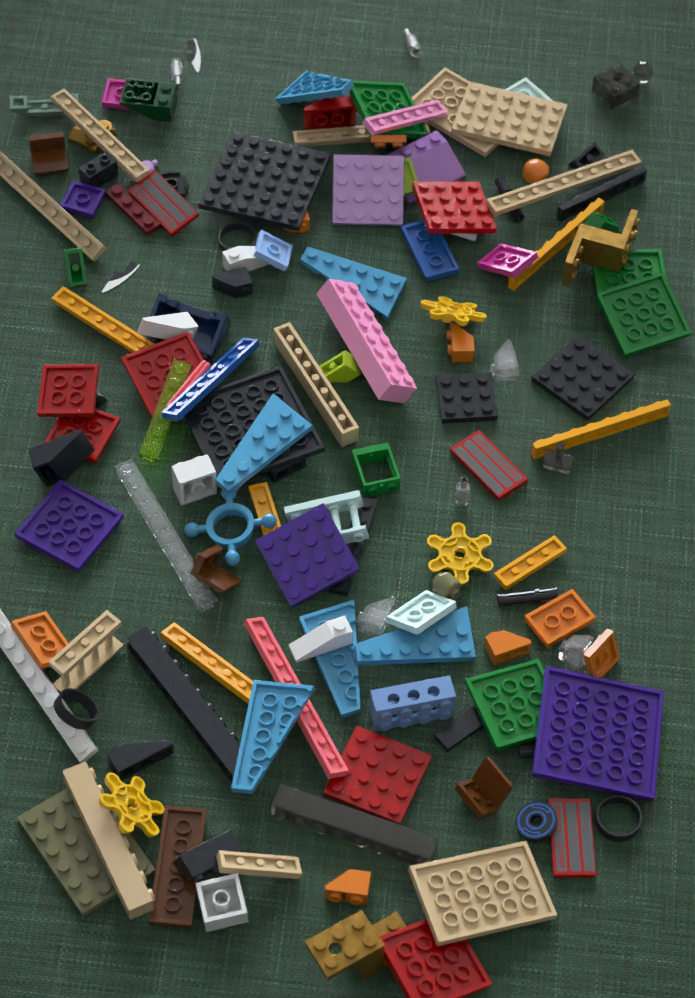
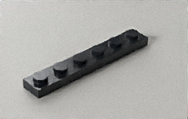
[557,166,647,222]
[329,495,378,597]

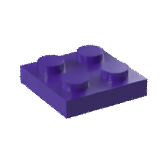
[60,181,106,219]

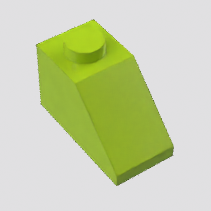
[319,350,361,382]

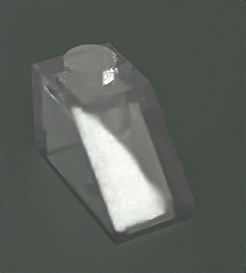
[490,339,519,382]
[357,597,396,637]
[559,635,594,671]

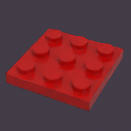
[37,364,100,417]
[44,409,121,464]

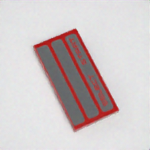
[128,170,199,237]
[450,430,528,501]
[548,799,596,878]

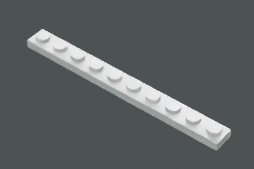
[0,609,99,763]

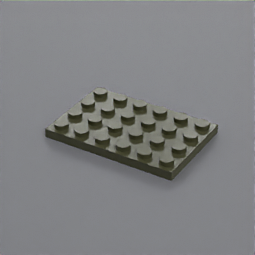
[17,788,156,917]

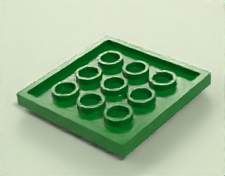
[349,80,429,138]
[592,249,666,311]
[596,272,692,357]
[464,659,544,751]

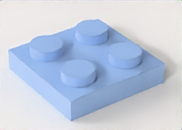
[253,230,293,271]

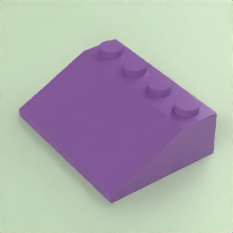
[386,131,466,205]

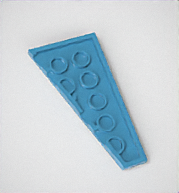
[301,246,407,321]

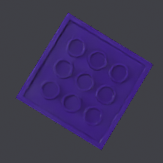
[15,480,124,573]
[255,503,360,608]

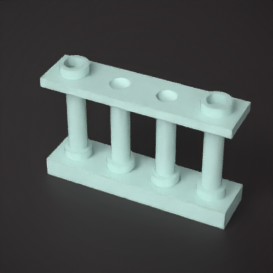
[284,490,369,544]

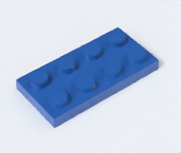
[401,220,459,282]

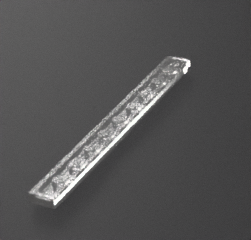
[115,459,218,613]

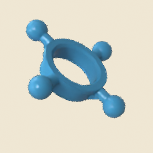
[184,489,277,566]

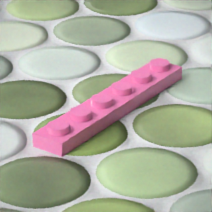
[362,100,447,136]

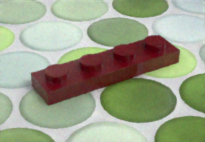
[105,182,161,236]

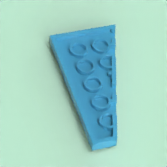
[275,71,354,105]
[215,394,312,494]
[299,600,360,719]
[354,606,476,665]
[231,680,314,794]

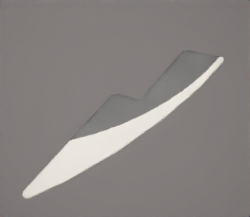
[186,39,201,72]
[102,262,139,293]

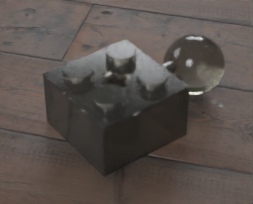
[592,62,653,110]

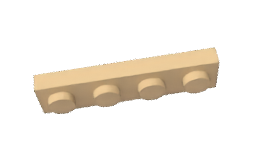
[216,850,302,879]

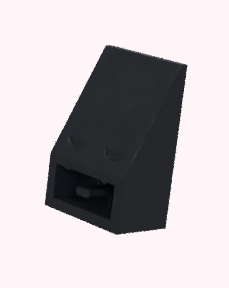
[28,429,95,487]

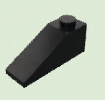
[107,740,174,781]

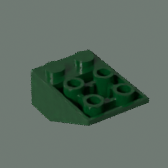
[119,78,177,122]

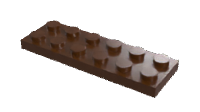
[149,805,207,929]

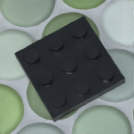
[435,372,498,424]

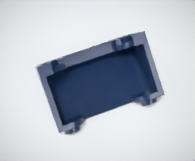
[147,293,232,360]

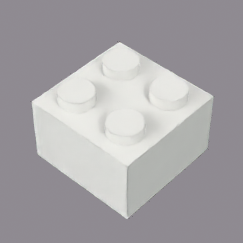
[172,454,217,506]
[196,873,248,932]

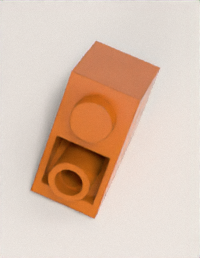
[446,323,475,363]
[325,869,371,905]

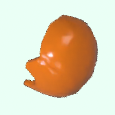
[522,158,549,184]

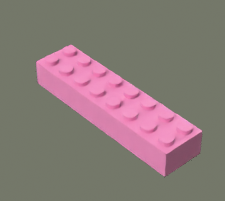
[317,279,417,404]

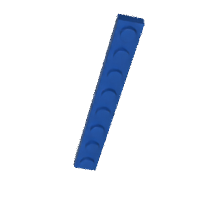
[161,337,260,421]

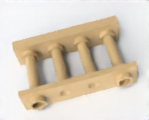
[49,610,124,692]

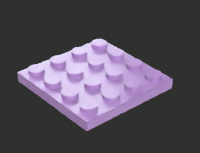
[333,155,404,226]

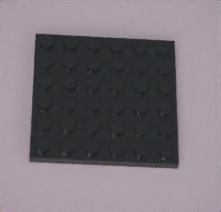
[198,132,331,231]
[183,366,325,489]

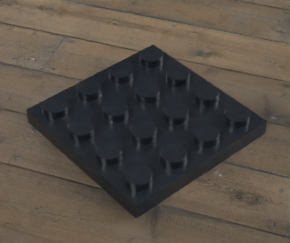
[531,335,635,421]

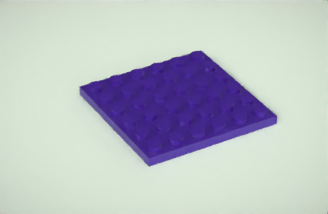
[531,666,664,802]

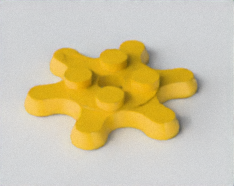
[420,296,487,326]
[427,523,494,586]
[98,772,165,837]

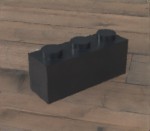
[173,830,244,885]

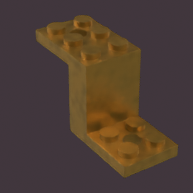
[562,209,640,287]
[305,910,406,981]

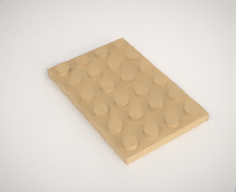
[412,68,499,157]
[451,82,568,157]
[408,841,557,946]

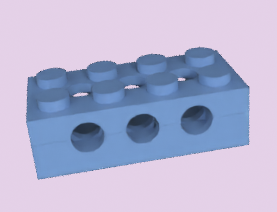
[369,675,456,731]

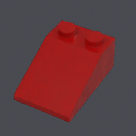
[304,94,355,130]

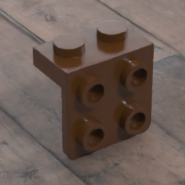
[29,132,69,175]
[191,545,241,593]
[454,757,513,820]

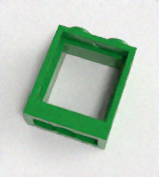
[351,443,401,496]

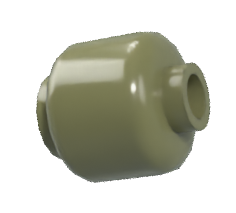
[432,572,461,600]

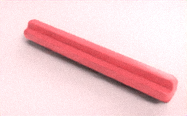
[166,360,210,407]

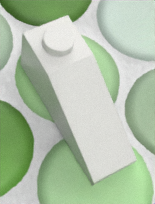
[222,246,269,272]
[137,312,198,340]
[289,616,353,663]

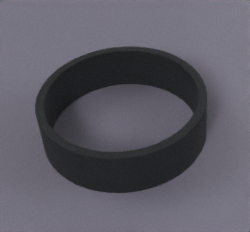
[218,221,257,252]
[54,688,99,730]
[595,795,642,842]

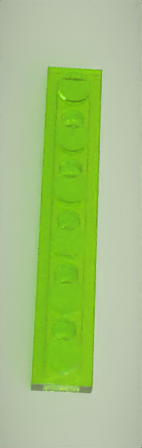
[139,359,192,462]

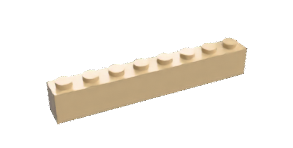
[274,322,359,447]
[62,761,156,920]

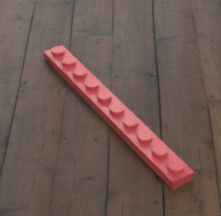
[244,617,349,779]

